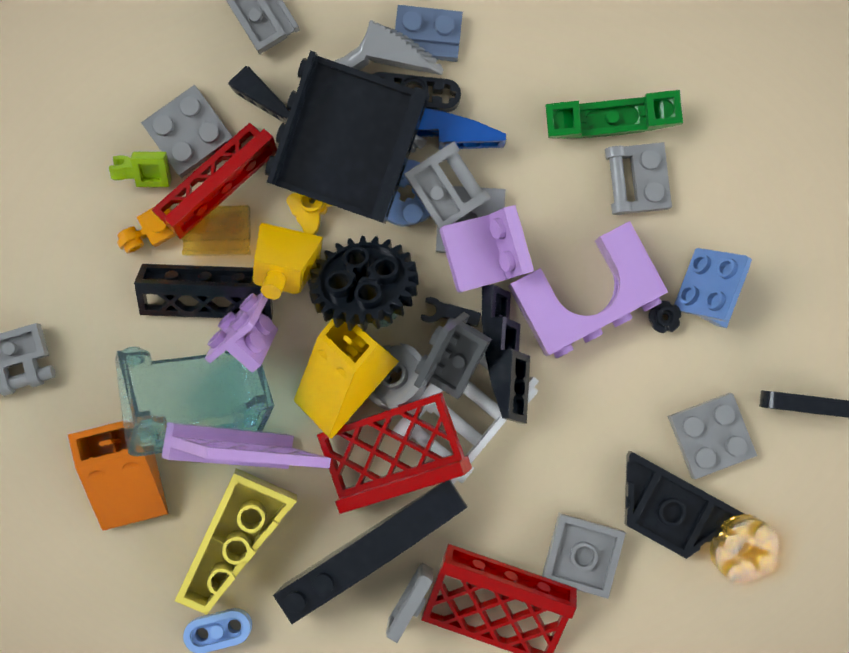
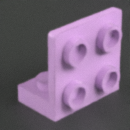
[440,205,534,293]

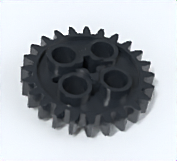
[308,236,419,332]

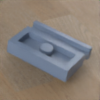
[395,5,463,62]

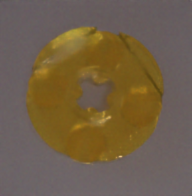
[710,514,779,583]

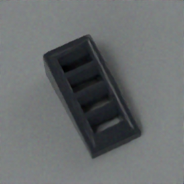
[228,66,290,124]

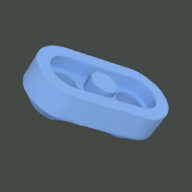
[183,608,252,653]

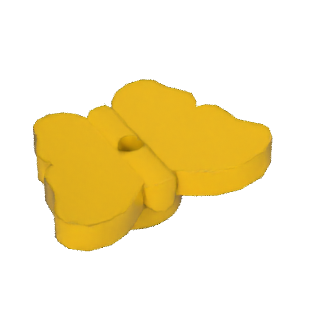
[286,193,333,235]

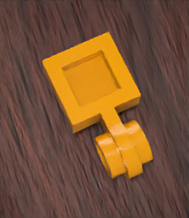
[117,207,176,254]

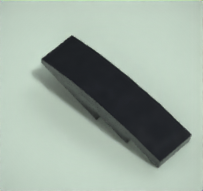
[482,284,530,424]

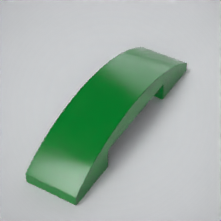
[545,90,683,139]

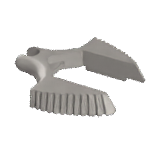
[334,20,443,153]

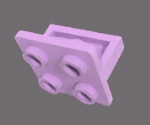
[204,293,278,372]

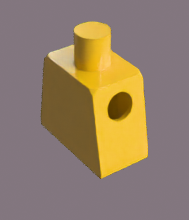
[253,222,323,300]

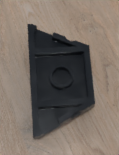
[624,451,746,559]

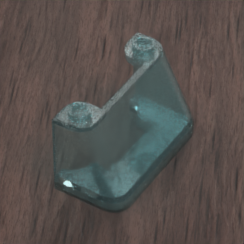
[115,347,275,456]

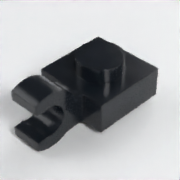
[421,297,481,327]

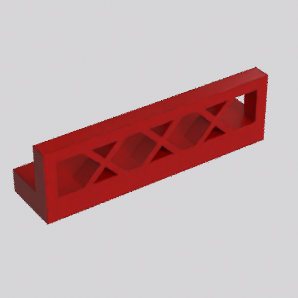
[151,123,277,239]

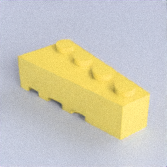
[175,468,297,615]

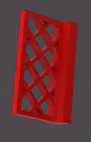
[317,392,472,514]
[421,544,577,653]

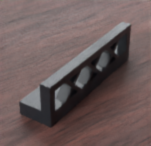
[134,264,273,320]

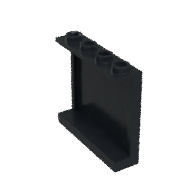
[265,50,430,224]

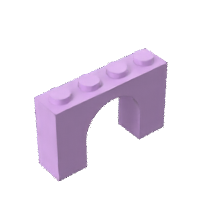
[508,221,668,358]

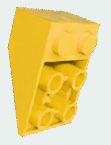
[293,319,399,439]

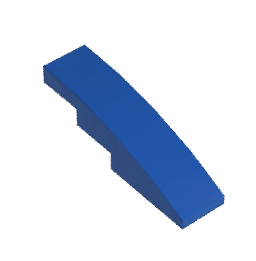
[417,108,506,150]

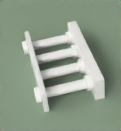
[392,329,539,485]

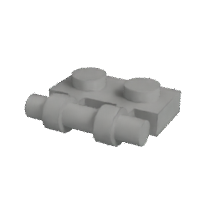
[0,323,56,396]

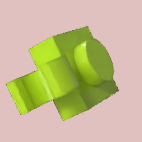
[109,152,172,187]

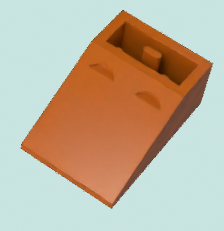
[68,416,169,531]

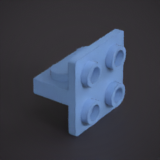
[674,248,752,328]

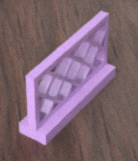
[161,422,331,469]

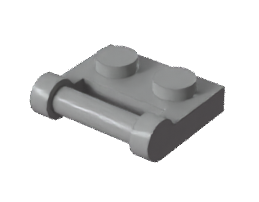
[404,141,491,230]
[605,142,672,215]

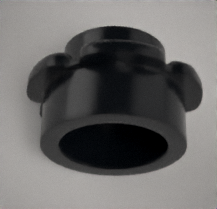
[648,301,682,333]

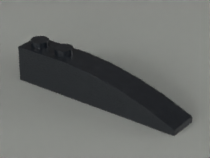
[273,480,468,624]

